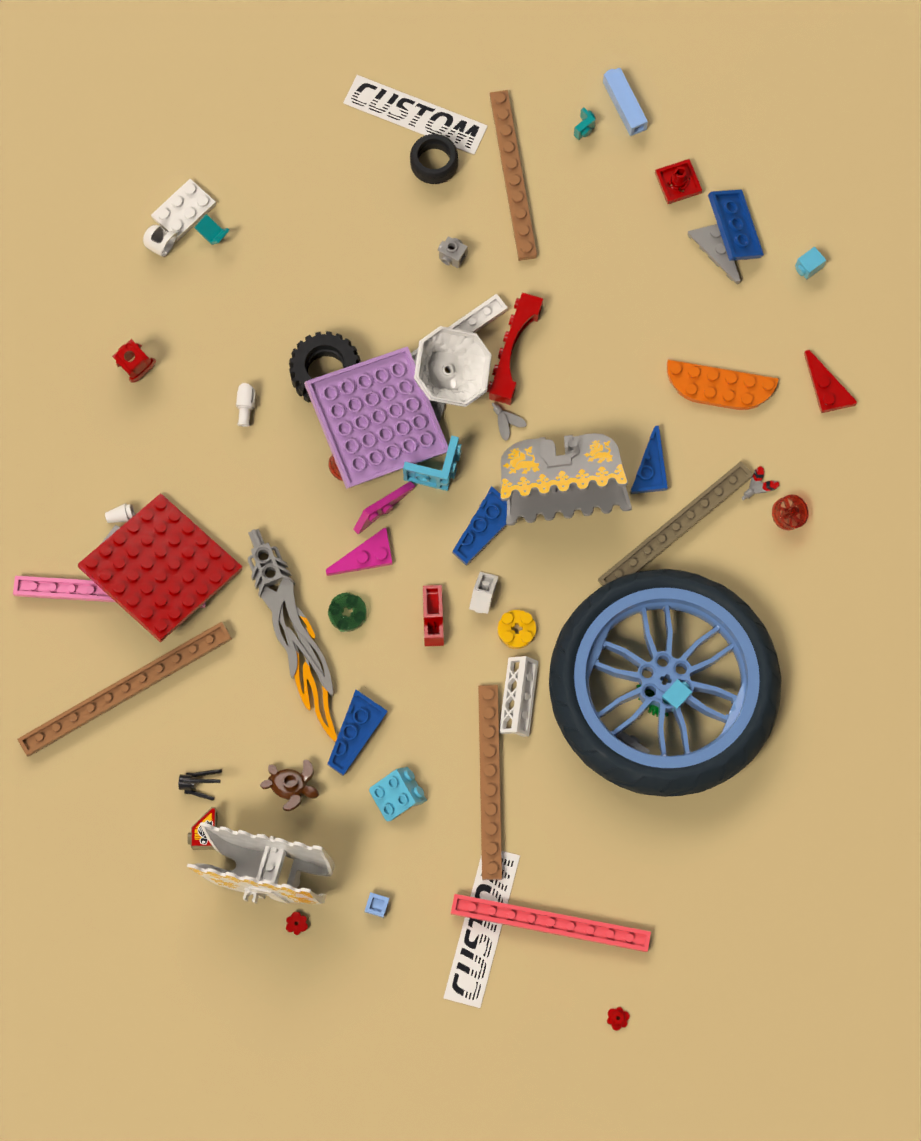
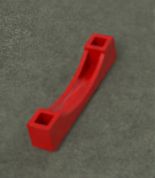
[487,292,543,405]

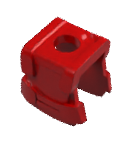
[112,339,156,383]

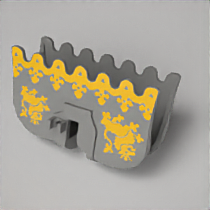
[500,433,632,526]

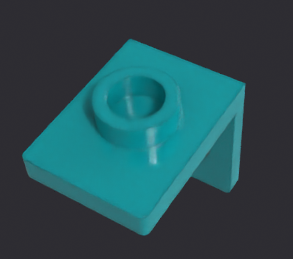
[194,214,229,245]

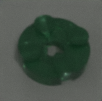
[328,593,367,632]

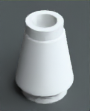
[105,503,135,523]

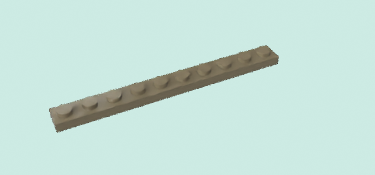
[598,461,753,586]

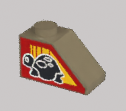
[188,807,218,850]

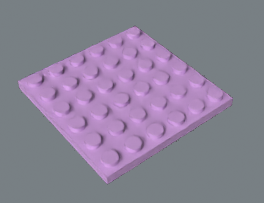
[304,346,448,489]

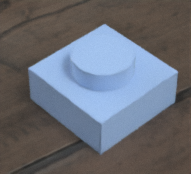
[364,892,390,918]

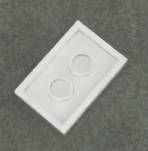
[151,179,216,241]

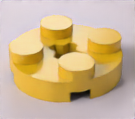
[497,610,536,649]

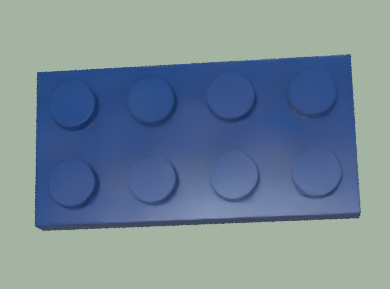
[708,190,764,261]

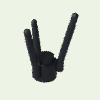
[178,769,222,801]

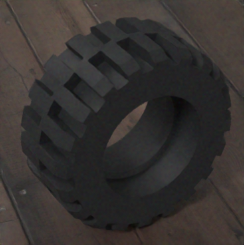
[289,331,361,403]

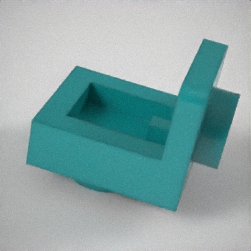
[574,107,596,140]

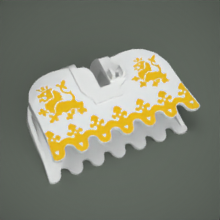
[187,822,335,904]

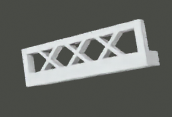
[499,656,538,737]

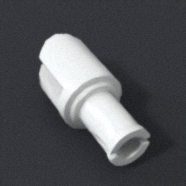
[236,383,256,427]

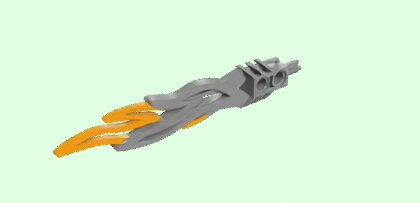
[248,529,337,742]

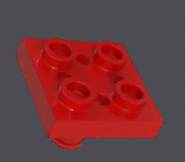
[655,159,702,204]

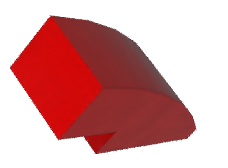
[423,585,444,647]

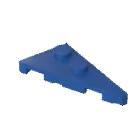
[631,426,668,494]

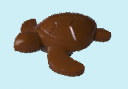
[260,760,319,811]

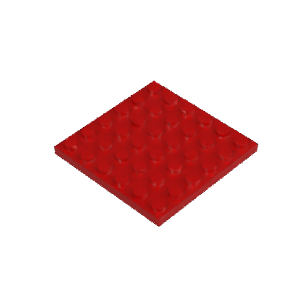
[78,493,243,643]

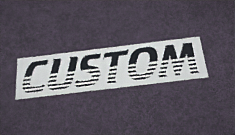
[343,75,487,154]
[444,851,520,1008]

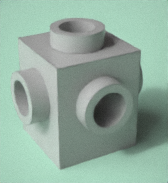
[438,236,467,268]

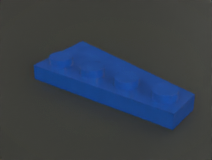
[453,486,507,566]
[327,690,388,776]

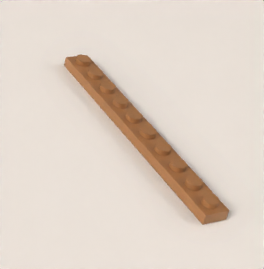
[490,90,537,261]
[478,685,502,880]

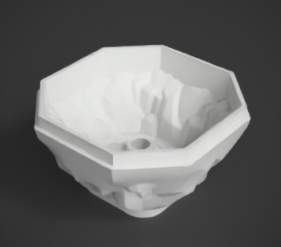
[414,326,492,407]

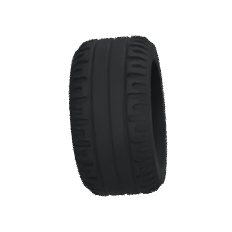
[410,134,458,184]

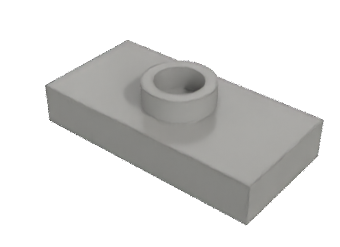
[616,731,650,754]

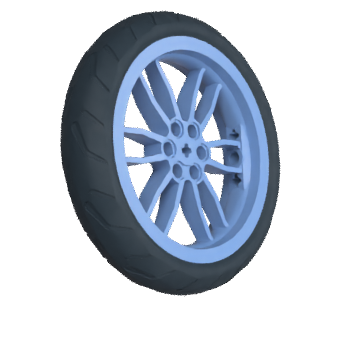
[549,569,782,797]

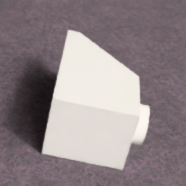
[469,572,499,614]

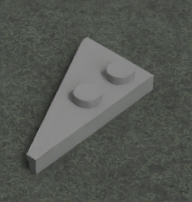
[687,224,740,284]

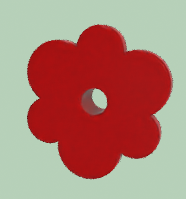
[286,912,308,935]
[607,1007,630,1031]

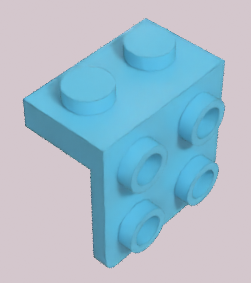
[369,767,427,821]

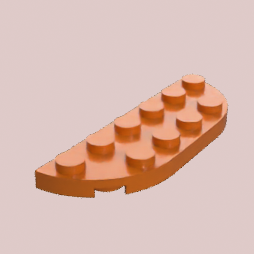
[667,360,779,410]

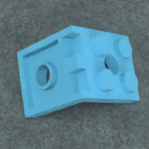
[403,436,462,491]

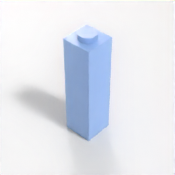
[603,68,648,136]

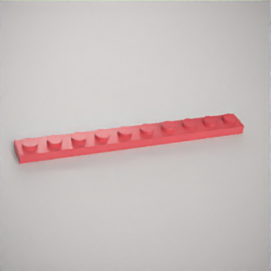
[451,894,651,952]

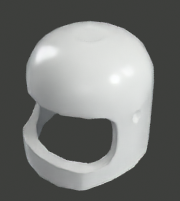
[143,225,177,257]

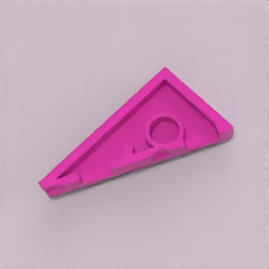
[353,481,416,534]
[326,528,393,576]

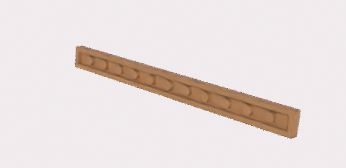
[17,622,232,757]

